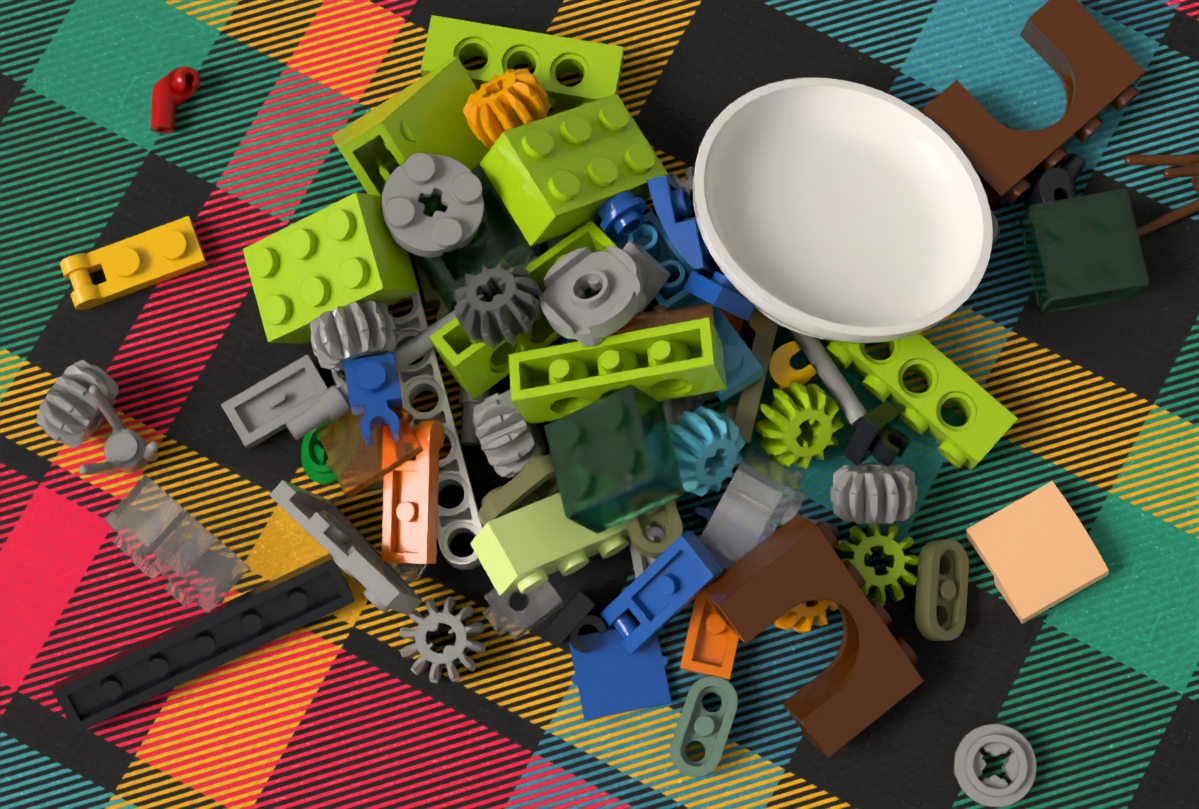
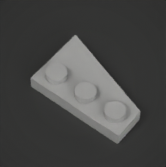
[269,480,422,616]

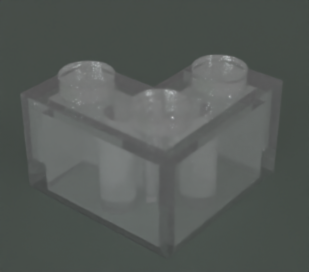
[699,447,807,569]
[105,475,250,613]

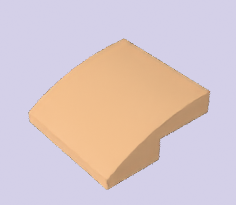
[966,481,1109,624]

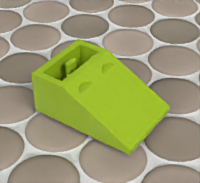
[332,56,491,210]

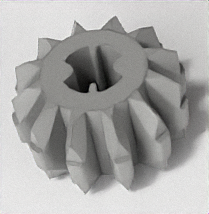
[310,300,397,371]
[36,360,119,448]
[472,390,546,478]
[831,461,918,525]
[399,597,486,684]

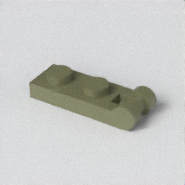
[724,308,778,451]

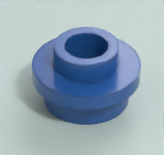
[598,190,647,236]

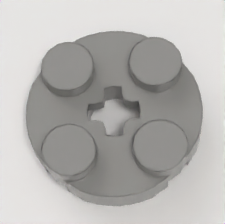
[381,153,484,258]
[540,245,646,347]

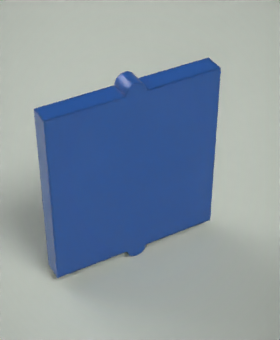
[569,623,672,721]

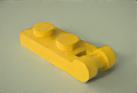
[60,216,208,310]

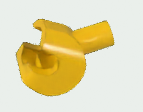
[769,340,817,393]

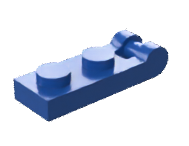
[599,530,724,655]

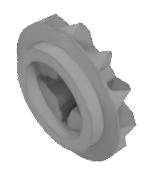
[953,724,1037,807]

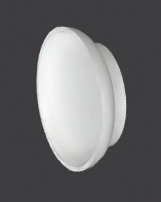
[693,77,993,343]

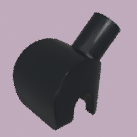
[1024,153,1086,218]

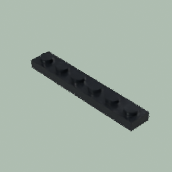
[52,553,355,734]

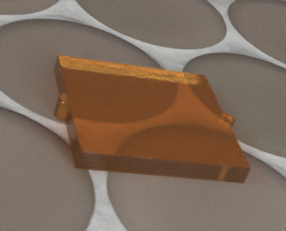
[316,407,424,498]

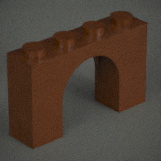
[920,0,1145,210]
[701,513,924,758]

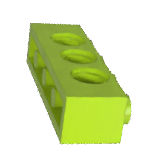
[421,15,624,112]
[429,219,618,400]
[508,317,727,424]
[821,333,1018,471]

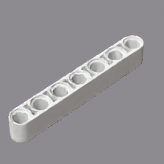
[387,253,483,570]

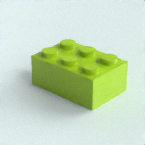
[480,94,669,247]
[243,192,419,344]

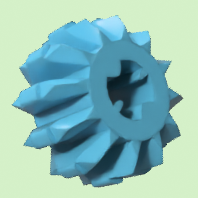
[657,406,746,497]

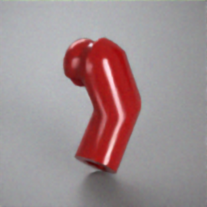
[150,66,200,134]

